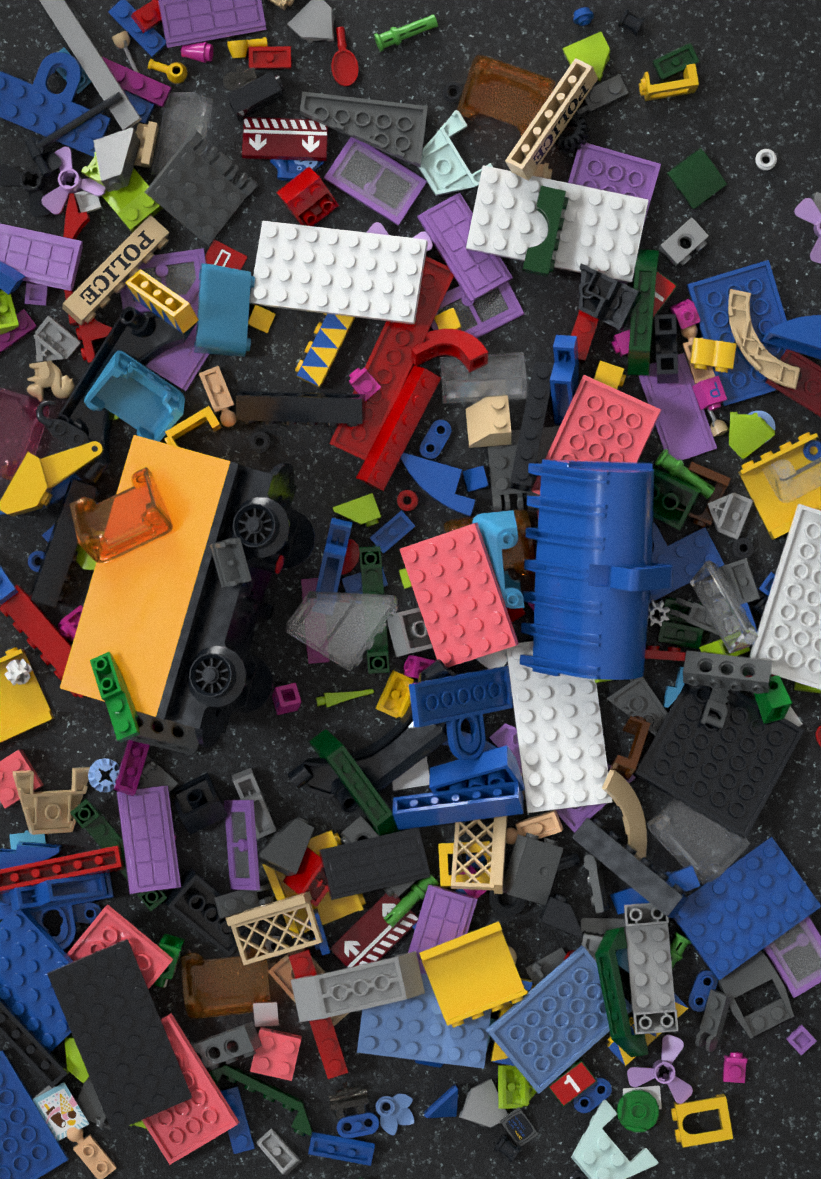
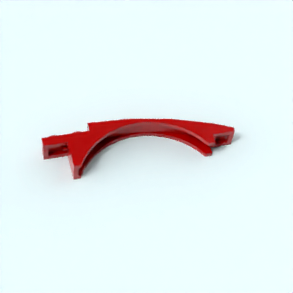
[64,193,112,365]

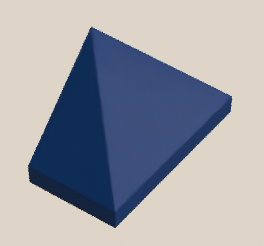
[424,1084,458,1118]

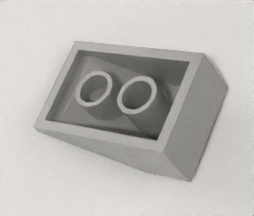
[386,608,433,657]

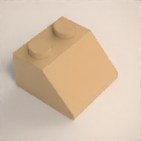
[466,395,511,448]

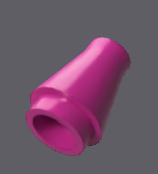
[181,42,213,63]

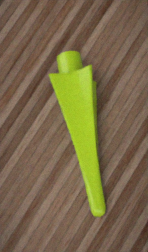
[316,689,374,708]

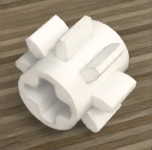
[648,600,670,626]
[4,659,32,685]

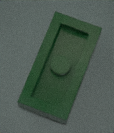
[652,43,700,81]

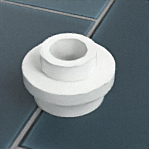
[755,149,777,170]

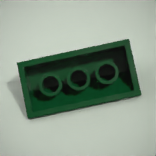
[638,459,702,530]

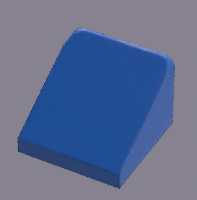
[462,466,488,492]

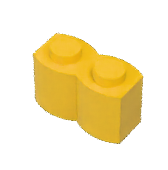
[690,338,736,373]

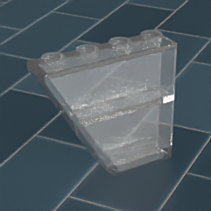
[286,591,398,671]

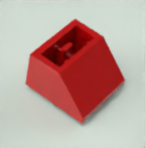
[276,167,339,226]
[282,847,328,907]

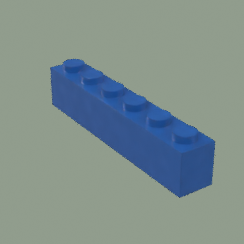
[393,781,524,830]

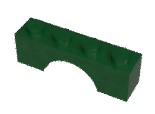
[522,186,569,277]

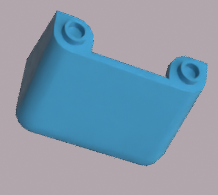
[194,263,255,357]
[84,351,185,442]
[472,510,524,609]

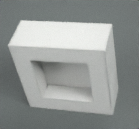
[75,191,102,213]

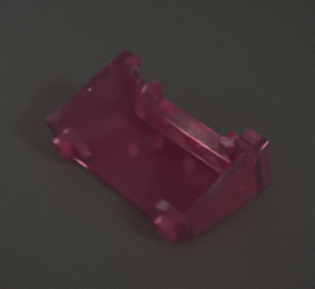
[0,388,49,481]

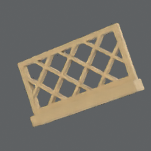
[451,816,508,894]
[226,891,323,965]

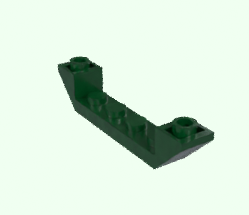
[628,249,659,376]
[359,546,390,674]
[308,729,400,836]
[70,799,167,911]
[595,927,648,1057]
[207,1064,313,1137]

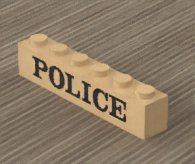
[505,58,598,181]
[62,215,169,325]

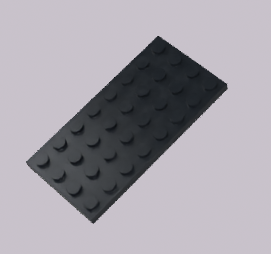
[47,939,192,1133]

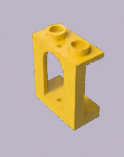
[639,64,699,101]
[164,406,222,447]
[438,841,492,888]
[671,1094,733,1147]

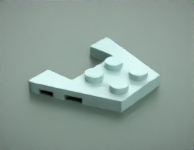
[418,109,493,196]
[571,1100,659,1179]

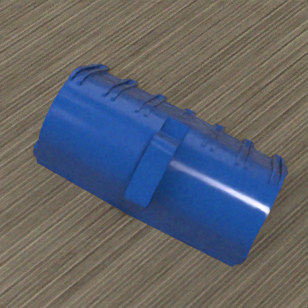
[520,459,674,680]

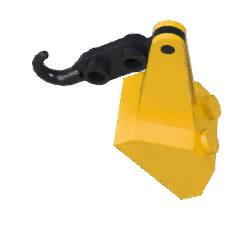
[0,400,103,516]

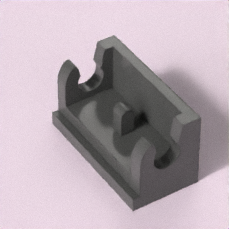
[210,538,252,587]

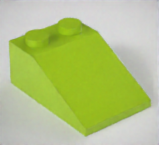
[102,168,163,233]

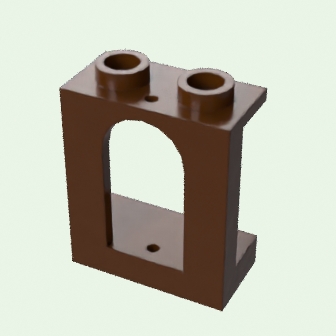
[673,462,731,528]
[608,716,651,781]

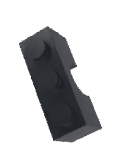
[654,314,679,384]

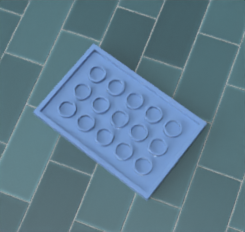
[486,945,632,1094]
[357,974,491,1069]

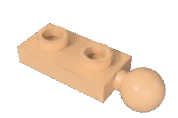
[681,324,715,384]
[199,366,237,427]
[506,810,563,844]
[66,1127,117,1179]

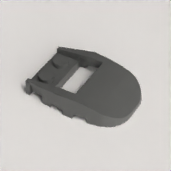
[718,950,794,1039]

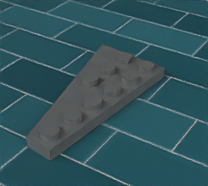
[300,91,428,168]

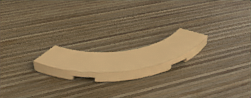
[728,289,800,390]
[602,770,647,859]

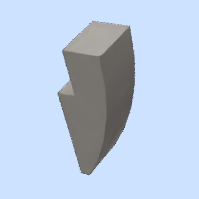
[232,768,277,839]

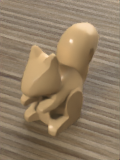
[27,360,75,402]

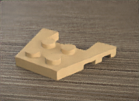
[13,767,90,835]

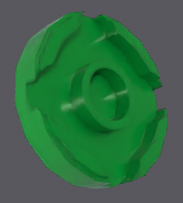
[617,1089,659,1132]

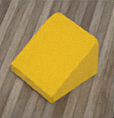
[248,305,276,334]
[434,308,461,330]

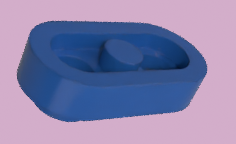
[420,420,451,460]
[59,902,102,924]
[688,970,718,1012]
[573,1077,612,1113]
[337,1112,379,1139]

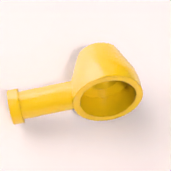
[227,37,267,58]
[148,59,187,84]

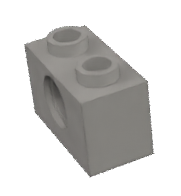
[659,217,709,267]

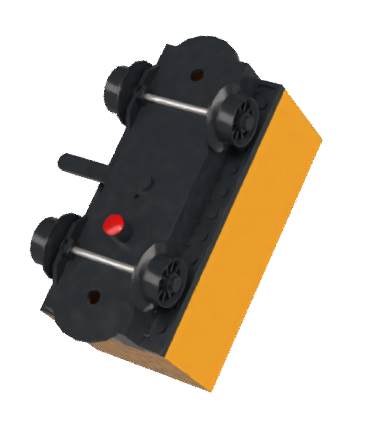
[60,435,315,748]

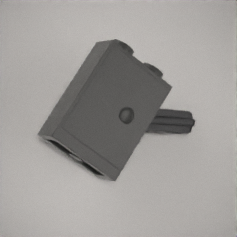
[503,833,580,905]

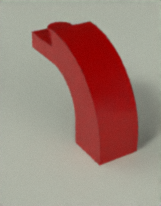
[411,329,488,372]

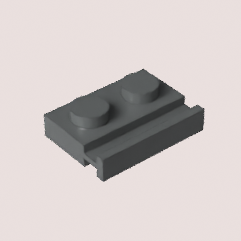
[718,558,761,608]

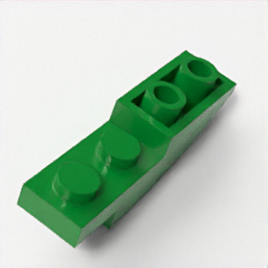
[90,652,140,743]

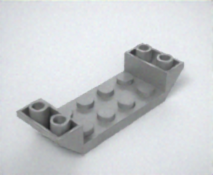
[624,903,678,1035]
[291,951,425,1022]

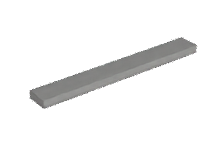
[39,0,142,130]

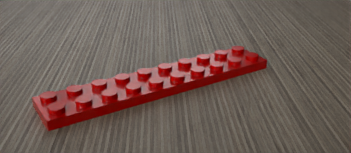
[329,256,454,460]

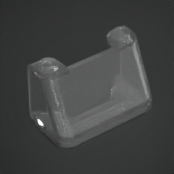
[762,458,821,503]
[647,798,751,885]

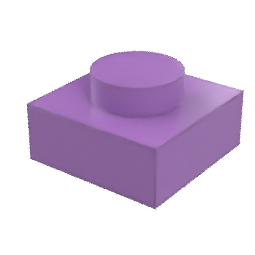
[25,281,47,306]
[786,1025,816,1055]

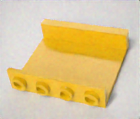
[738,432,821,540]
[0,647,55,743]
[263,830,366,939]
[419,921,527,1028]

